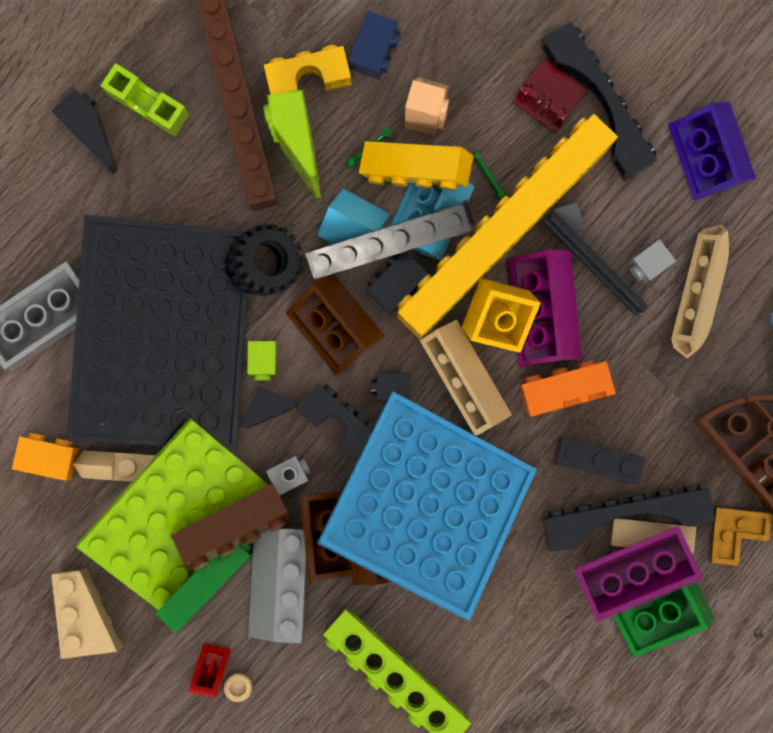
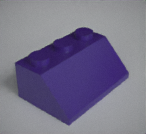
[668,102,756,200]

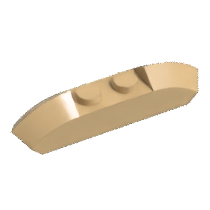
[671,225,729,359]
[73,450,156,482]

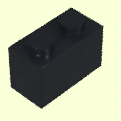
[367,251,429,316]

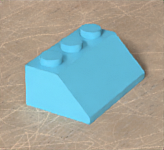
[391,182,475,260]

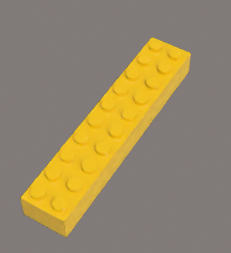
[397,114,618,340]

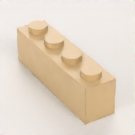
[420,320,512,436]

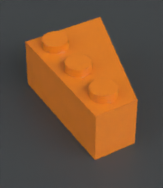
[519,360,616,417]

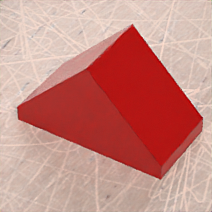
[188,643,231,698]

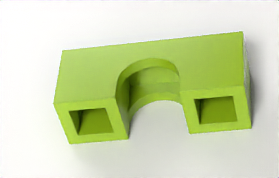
[101,63,190,137]

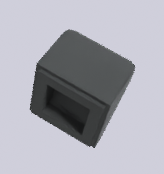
[550,202,584,233]

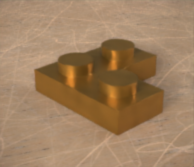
[709,507,772,566]

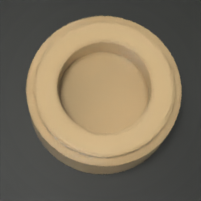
[224,672,253,702]

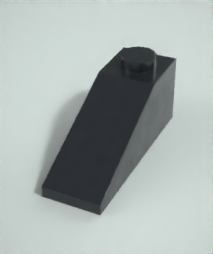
[51,88,117,174]

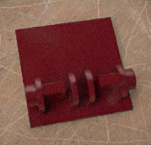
[512,59,587,133]

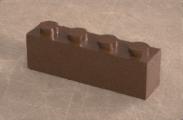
[170,483,289,571]

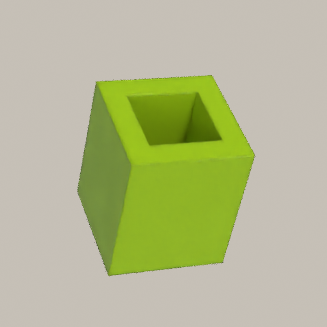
[247,341,278,381]

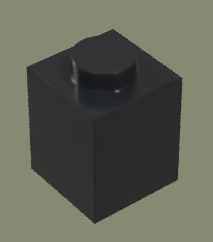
[371,373,410,402]

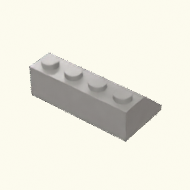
[0,261,79,371]
[248,527,307,643]

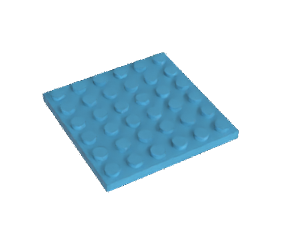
[317,392,537,621]

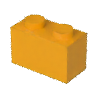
[12,432,80,481]

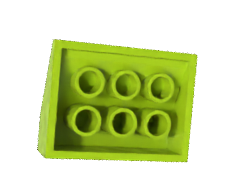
[264,90,322,198]

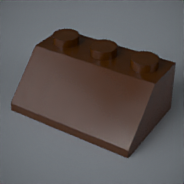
[286,274,384,375]
[300,491,357,582]

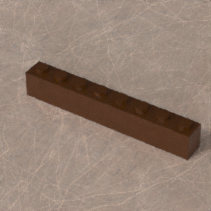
[196,0,279,211]

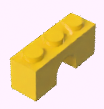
[264,45,352,95]

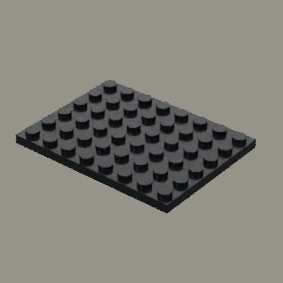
[66,215,248,451]

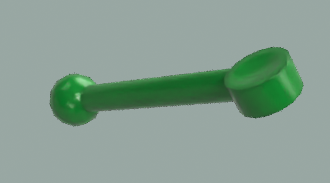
[347,127,392,167]
[473,151,507,200]

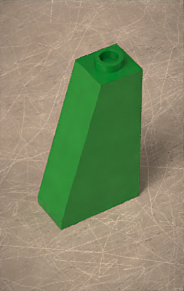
[155,542,253,634]

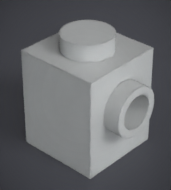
[266,456,311,496]

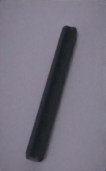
[543,212,647,316]

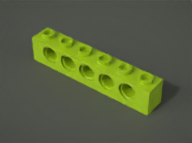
[323,606,471,733]

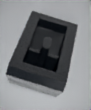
[243,387,298,429]

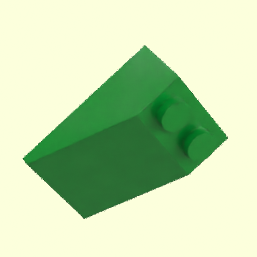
[613,582,715,658]

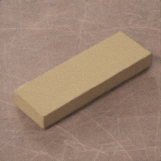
[610,518,696,555]

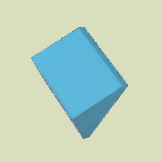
[317,188,390,242]

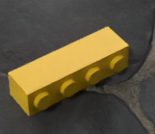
[359,141,474,191]

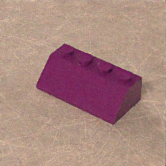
[507,249,582,367]
[574,526,703,622]

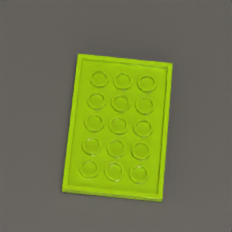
[76,418,270,610]

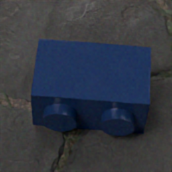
[348,11,401,80]

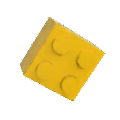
[461,278,540,353]

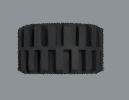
[228,224,304,296]

